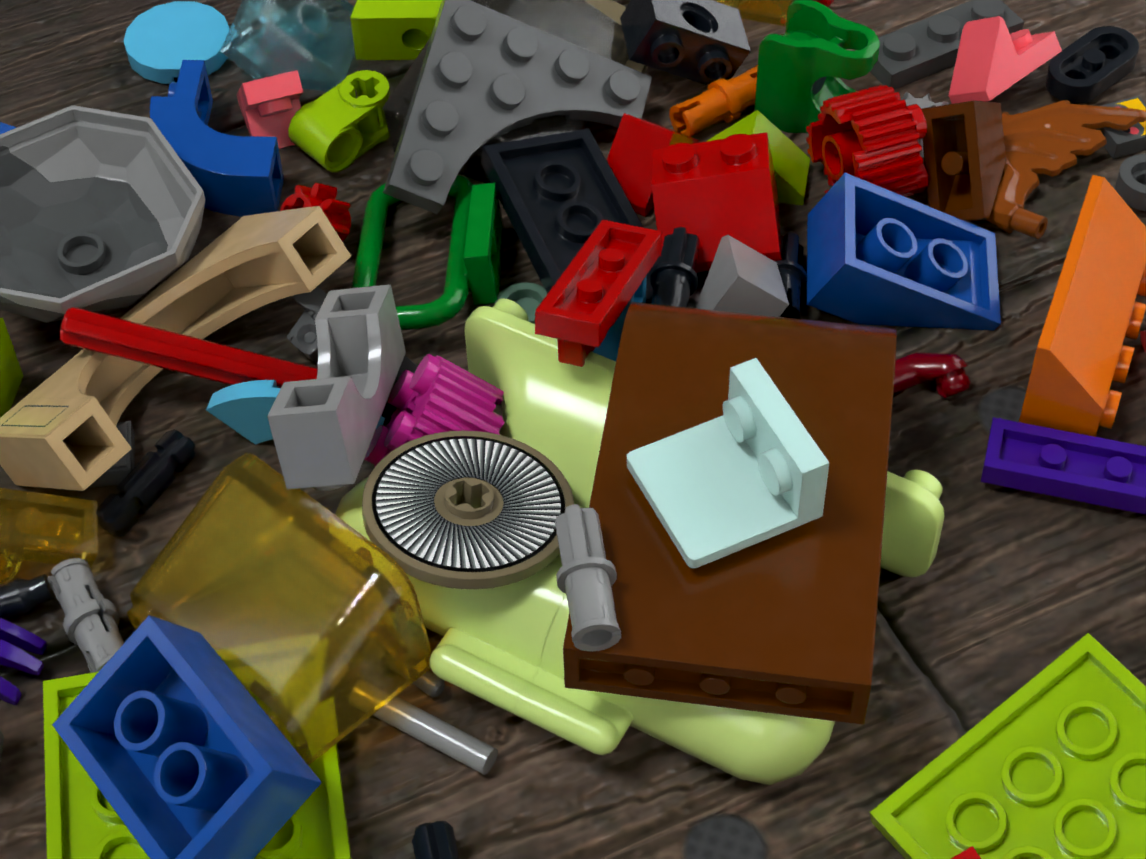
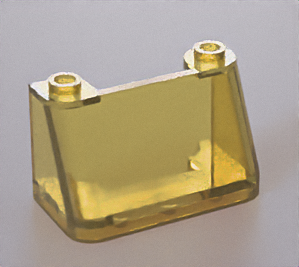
[127,453,432,766]

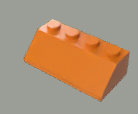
[1019,174,1146,437]

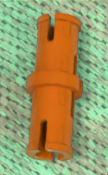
[669,65,758,137]

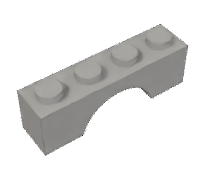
[267,284,406,491]

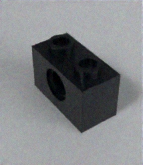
[620,0,751,85]

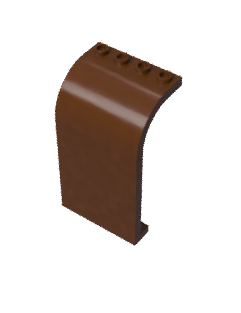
[563,302,896,725]

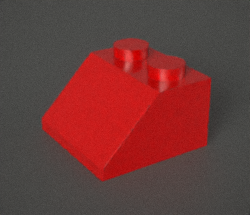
[651,132,782,273]

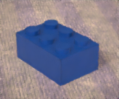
[52,615,322,859]

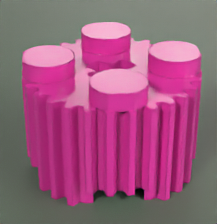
[364,354,505,467]

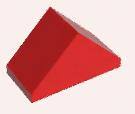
[607,113,700,217]

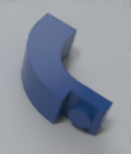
[150,60,284,217]

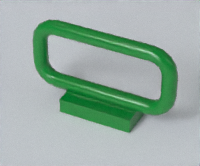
[351,175,505,330]

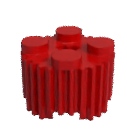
[806,85,928,198]

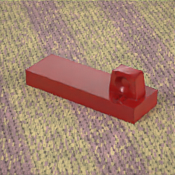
[535,220,662,367]

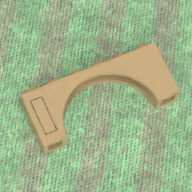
[0,206,351,491]

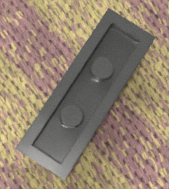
[870,0,1024,90]

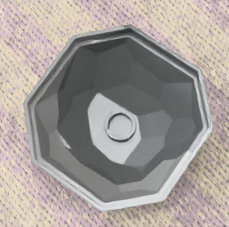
[0,105,205,323]

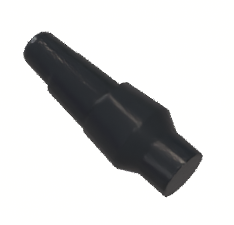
[0,574,54,619]

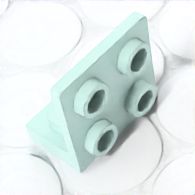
[627,358,829,568]

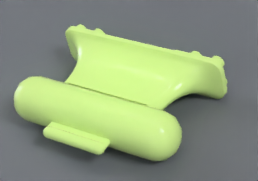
[329,298,945,785]

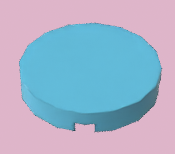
[123,1,231,84]

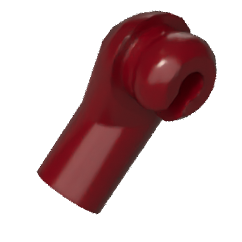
[893,353,971,398]

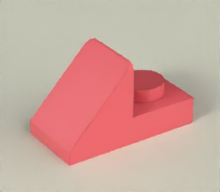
[949,16,1062,104]
[236,70,303,149]

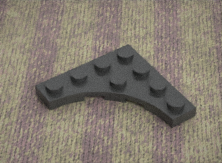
[383,0,652,214]

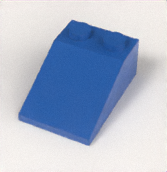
[807,173,1001,331]

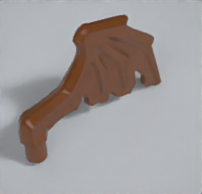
[986,100,1146,239]

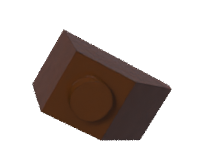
[921,101,1006,221]

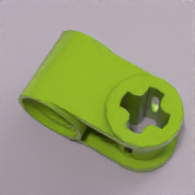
[288,70,395,173]

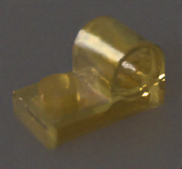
[0,488,98,584]

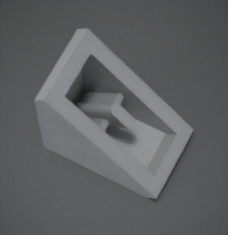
[696,235,789,317]

